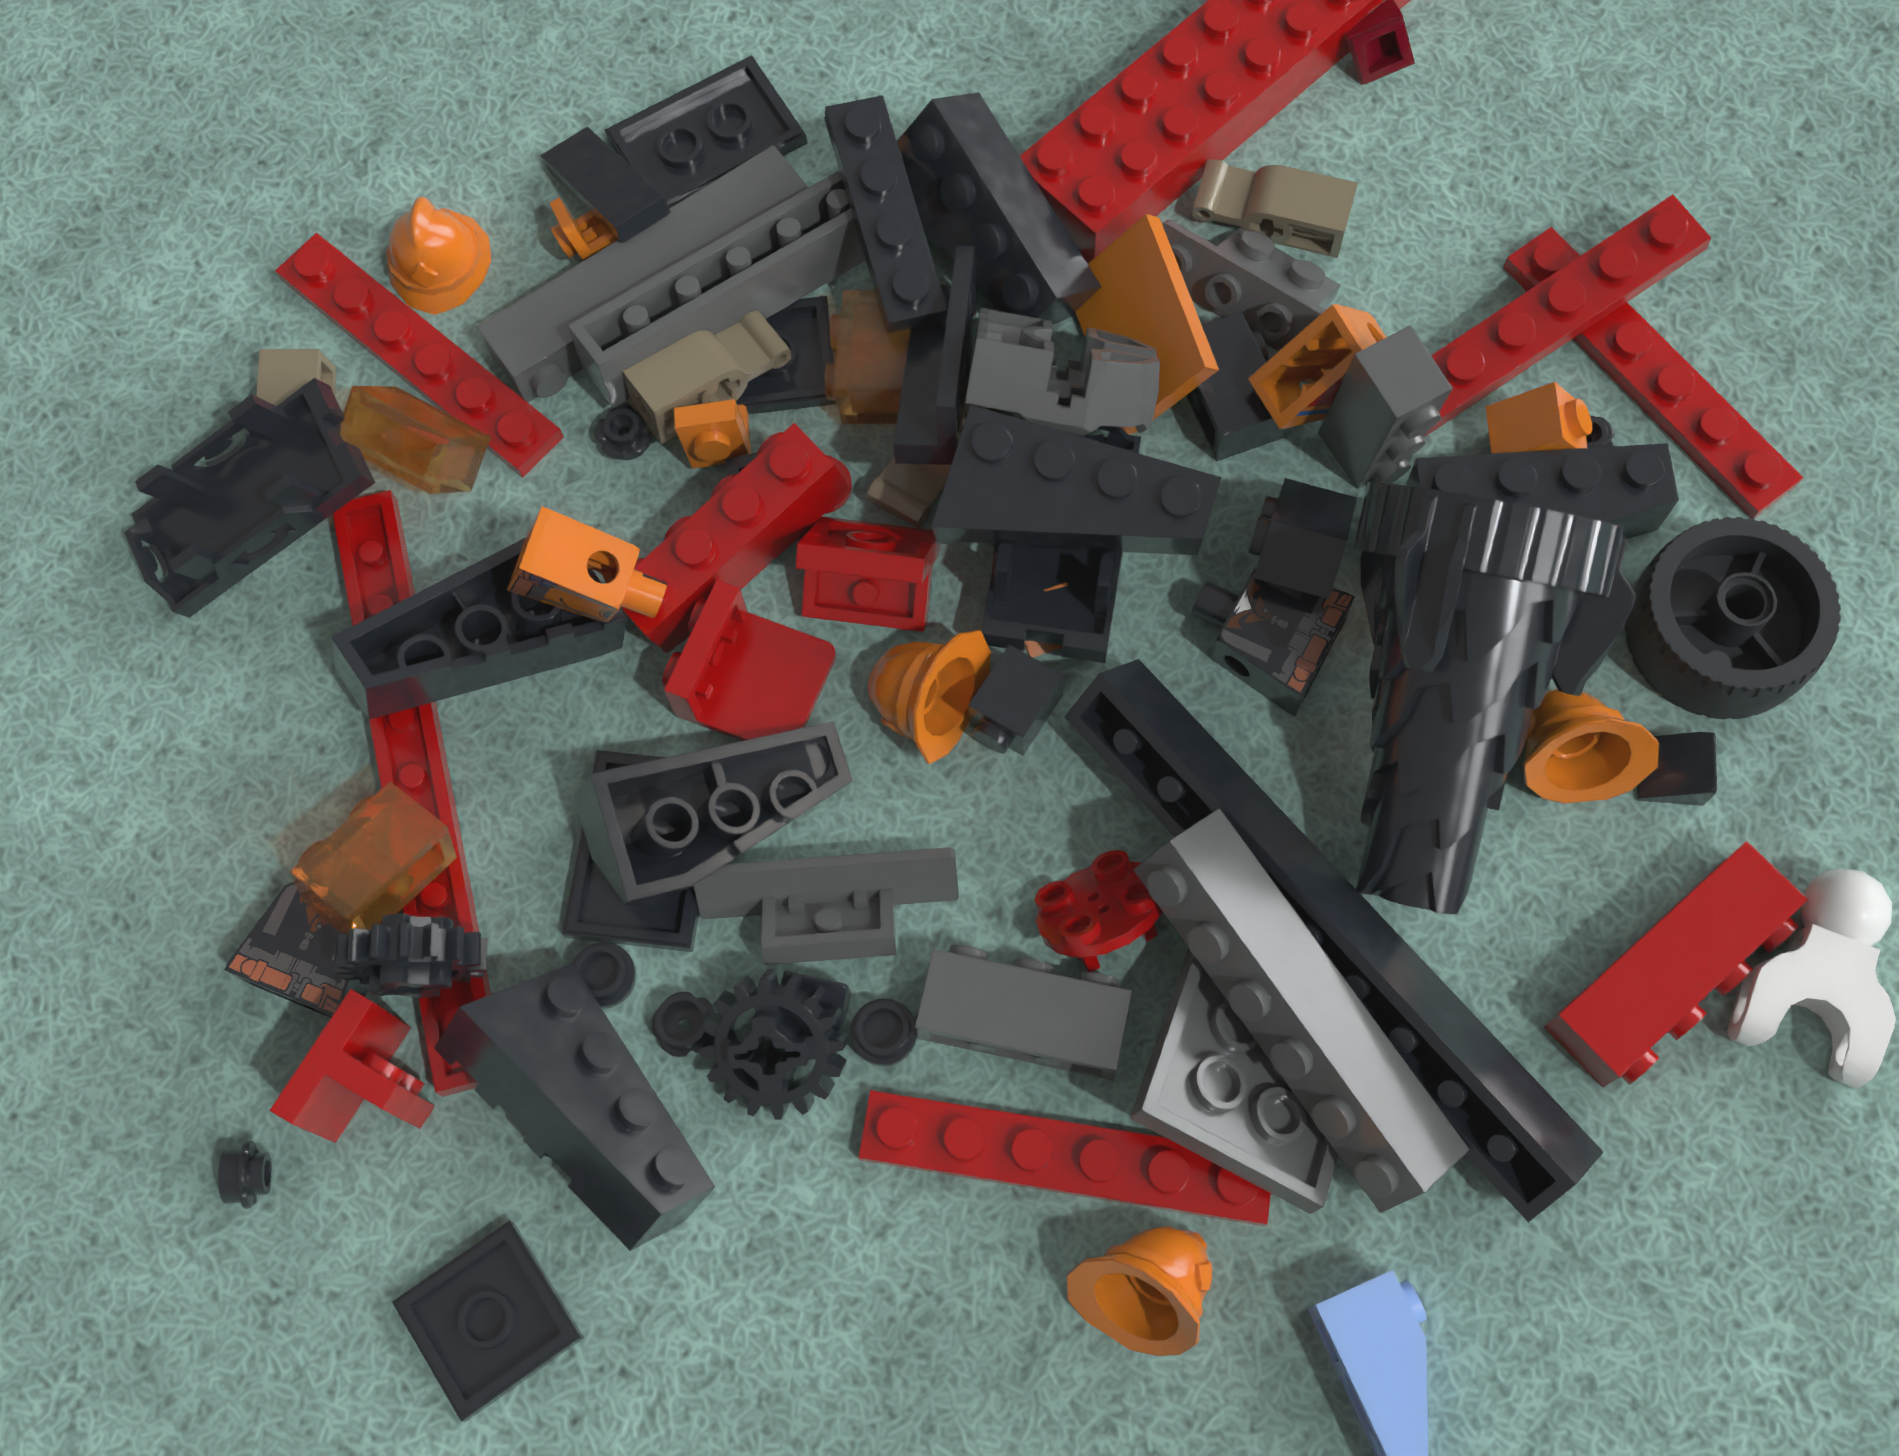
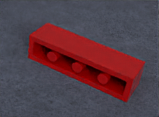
[1544,841,1808,1088]

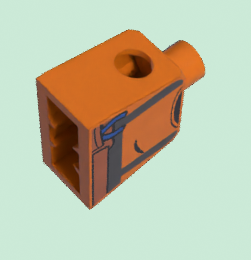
[507,506,667,622]

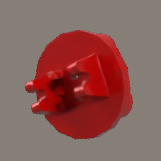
[1034,850,1163,972]

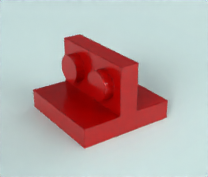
[796,516,940,632]
[269,989,435,1143]

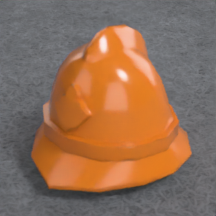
[386,196,491,315]
[867,629,991,764]
[1523,689,1659,804]
[1067,1226,1212,1356]

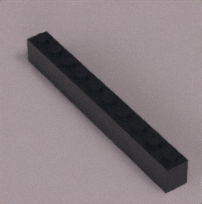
[1064,659,1603,1223]

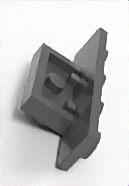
[1162,220,1340,351]
[694,847,959,965]

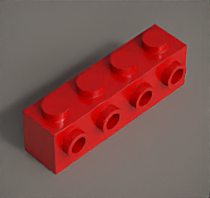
[620,422,851,654]

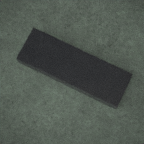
[540,126,671,243]

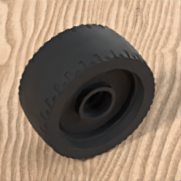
[1625,517,1841,719]

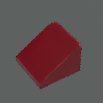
[1345,0,1415,85]

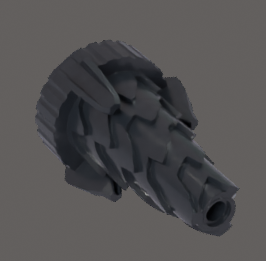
[1354,482,1636,914]

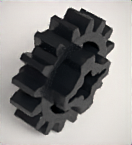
[334,913,488,998]
[699,969,849,1120]

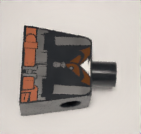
[1191,568,1355,716]
[224,861,382,1018]

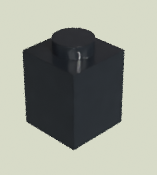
[968,644,1064,756]

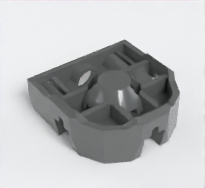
[965,308,1160,436]

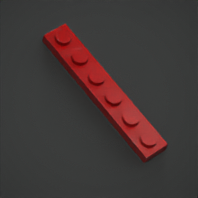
[1424,194,1711,437]
[1503,227,1804,518]
[275,232,564,478]
[858,1090,1271,1226]

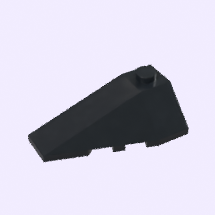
[574,721,853,905]

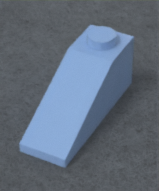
[1307,1270,1428,1456]

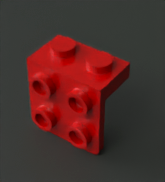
[662,579,836,741]

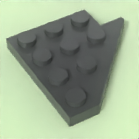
[1130,947,1343,1214]

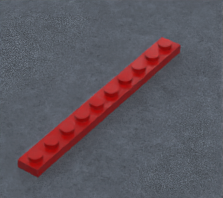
[333,490,491,1097]

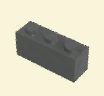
[1318,325,1453,489]
[915,945,1132,1081]

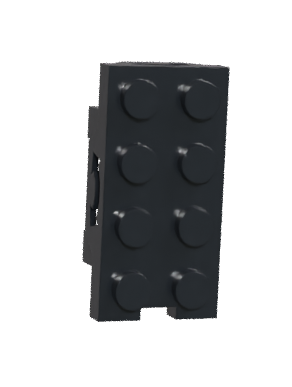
[124,378,376,618]
[981,426,1141,663]

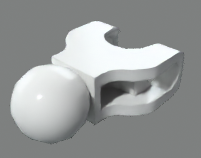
[1727,868,1896,1089]

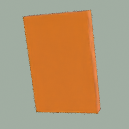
[1076,214,1219,434]

